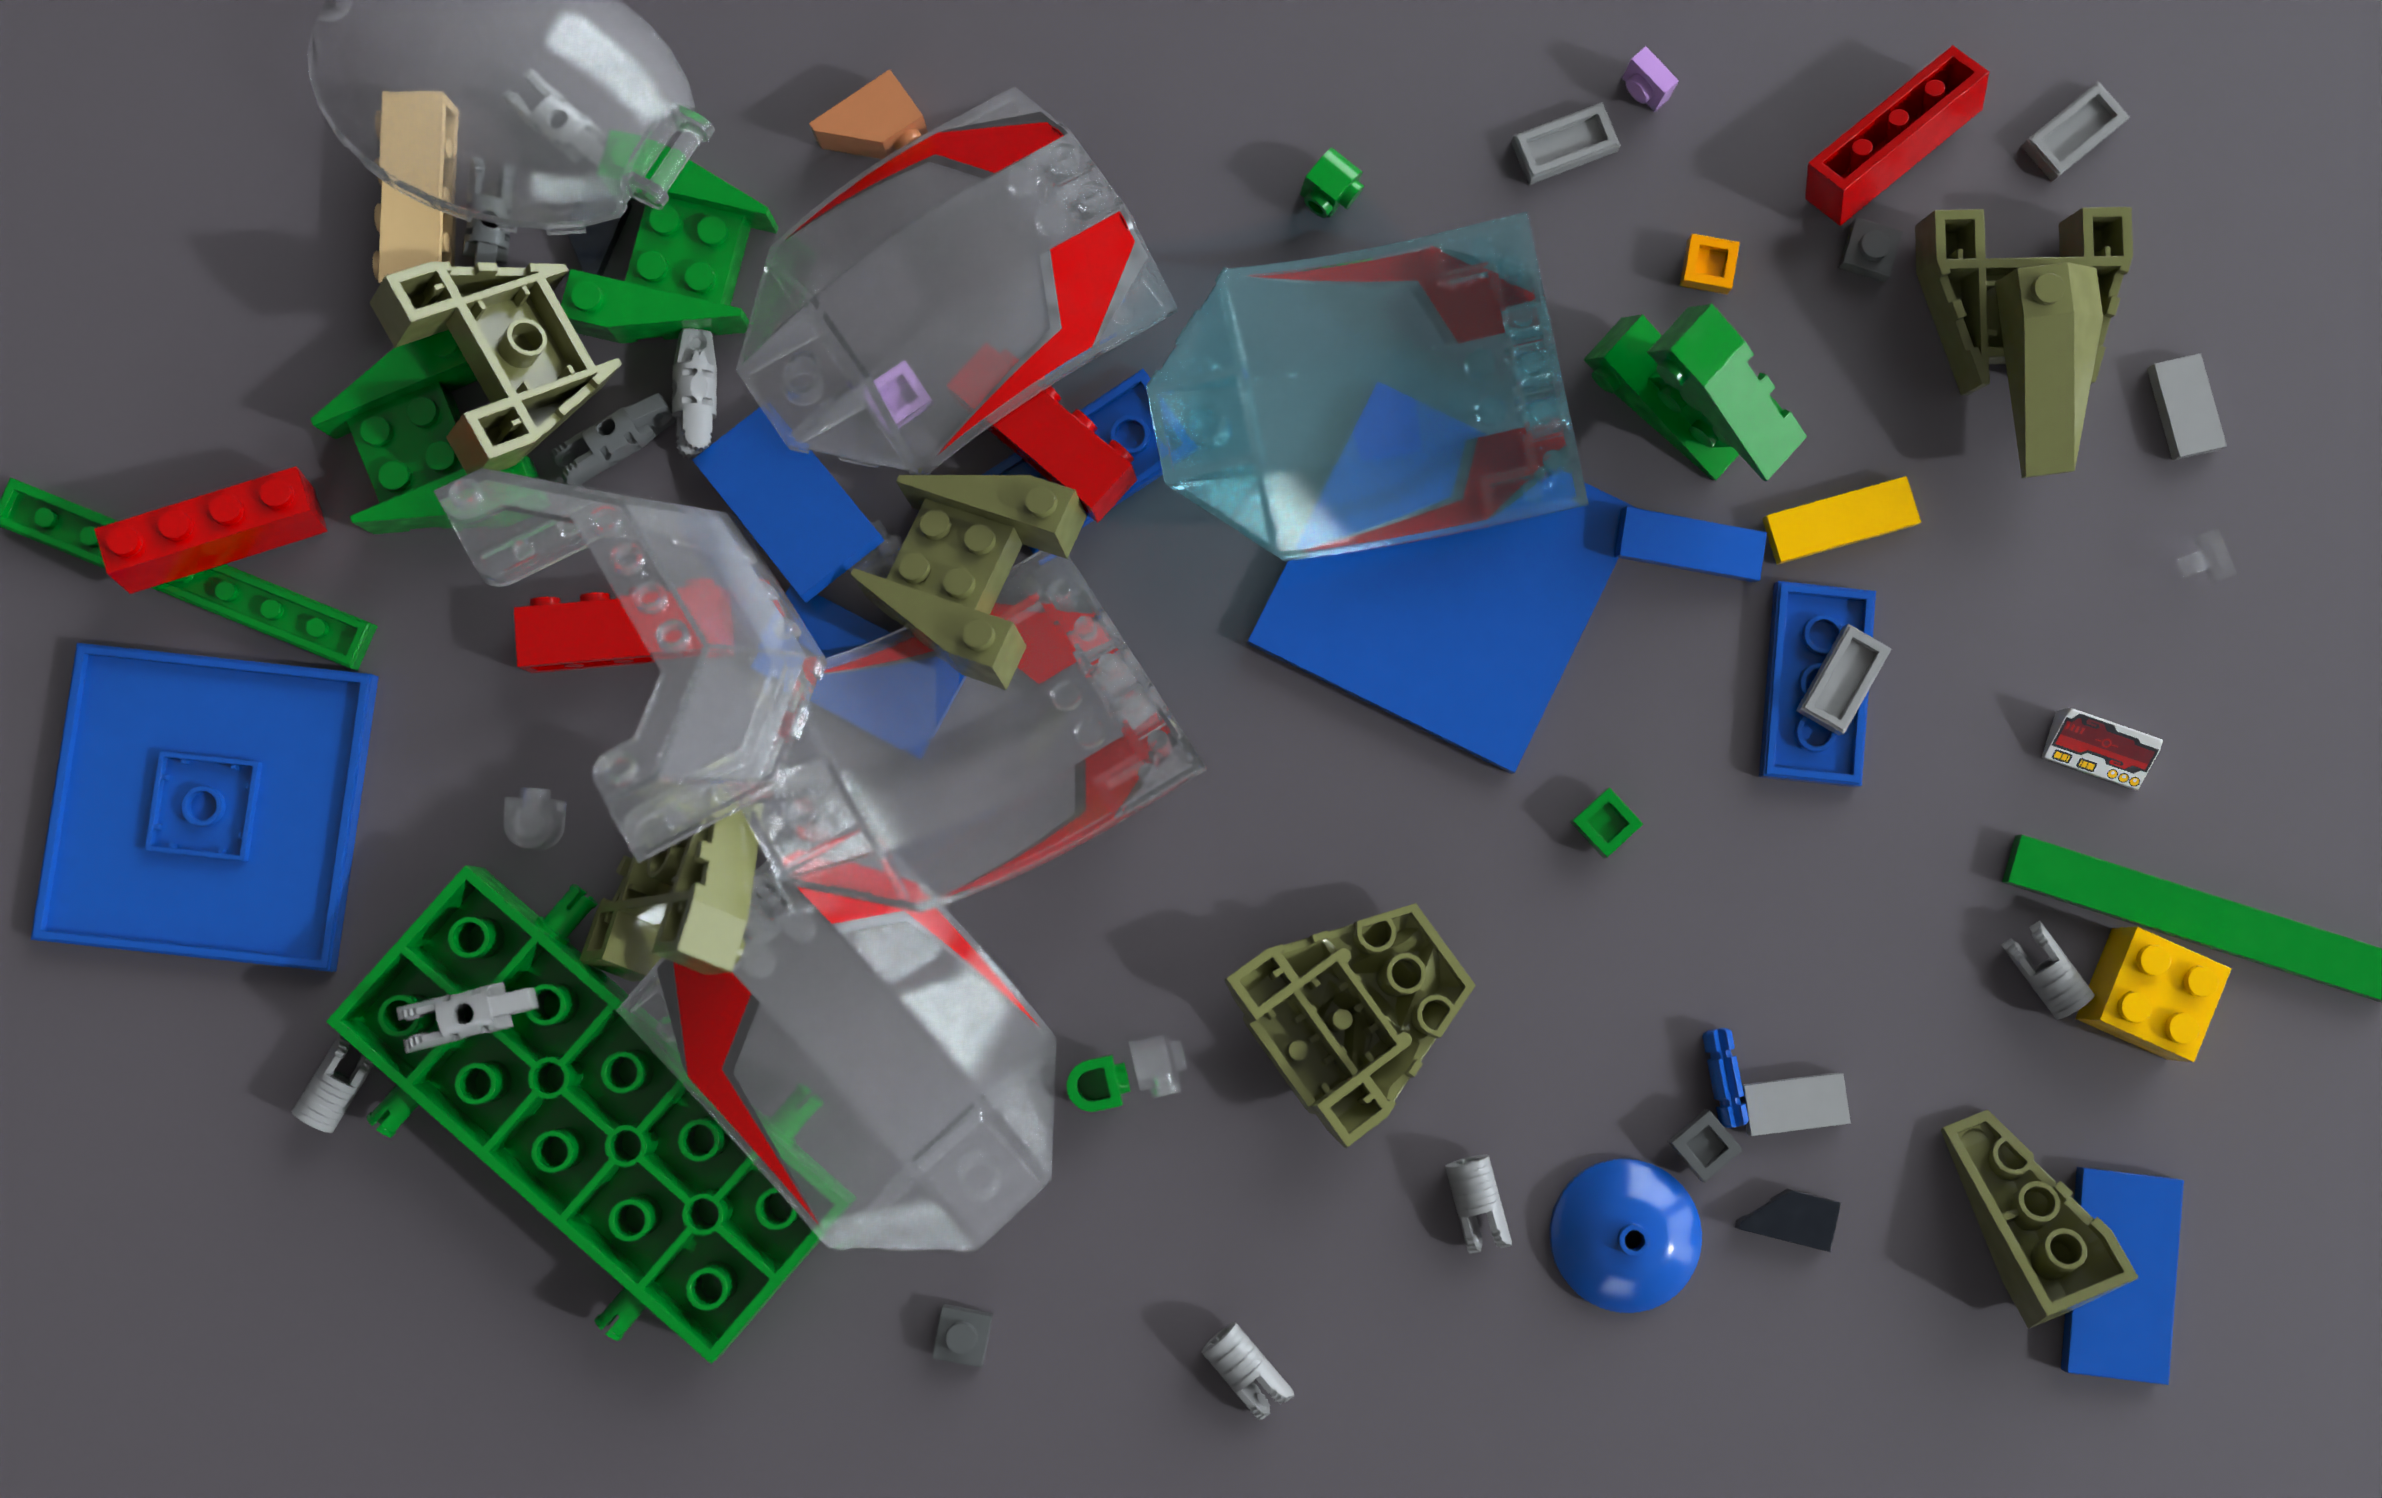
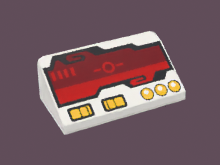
[2041,708,2163,790]

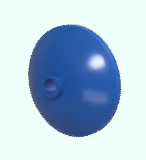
[1549,1158,1702,1313]

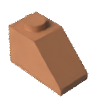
[809,69,928,160]

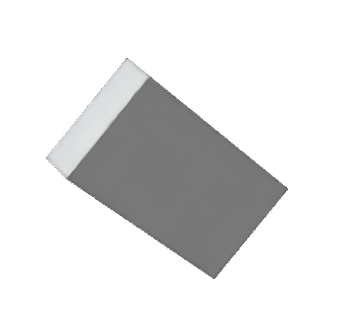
[2021,81,2130,182]
[1511,102,1621,185]
[2147,353,2227,461]
[1796,624,1892,736]
[1742,1072,1851,1136]

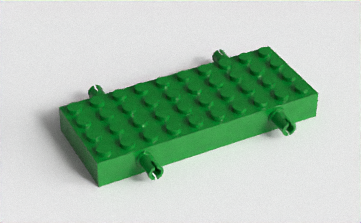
[326,865,858,1364]

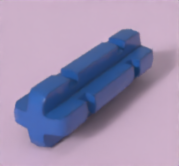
[1702,1028,1749,1128]

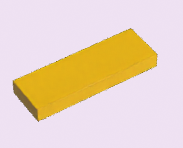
[1762,476,1921,565]

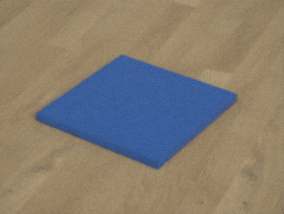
[1247,381,1636,774]
[30,643,379,972]

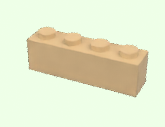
[372,91,460,284]

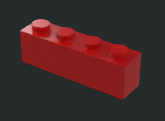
[1805,45,1990,226]
[946,343,1137,523]
[94,466,328,594]
[514,584,728,673]

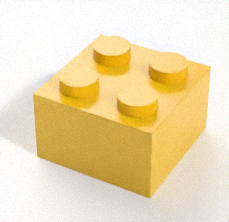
[2075,927,2232,1062]

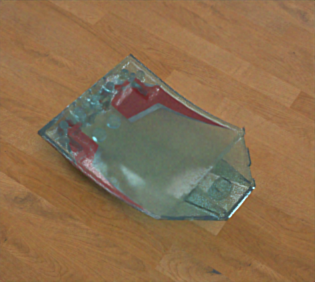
[1146,212,1589,561]

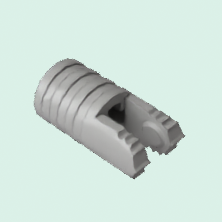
[2001,920,2095,1020]
[291,1034,374,1133]
[1445,1154,1512,1254]
[1201,1322,1295,1420]

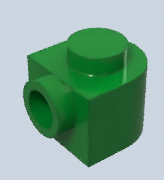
[1300,147,1364,218]
[1067,1054,1131,1112]

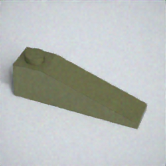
[1995,262,2103,479]
[1941,1109,2139,1329]

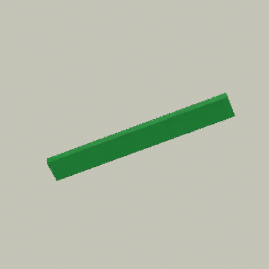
[0,477,378,671]
[2002,834,2382,1003]

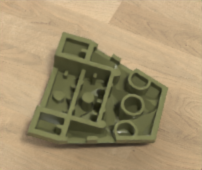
[1224,903,1476,1148]

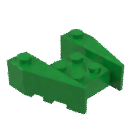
[561,128,778,344]
[1583,304,1807,481]
[310,330,551,535]

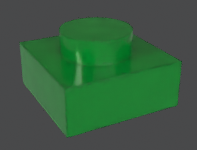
[1570,787,1643,859]

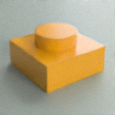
[1680,233,1740,294]

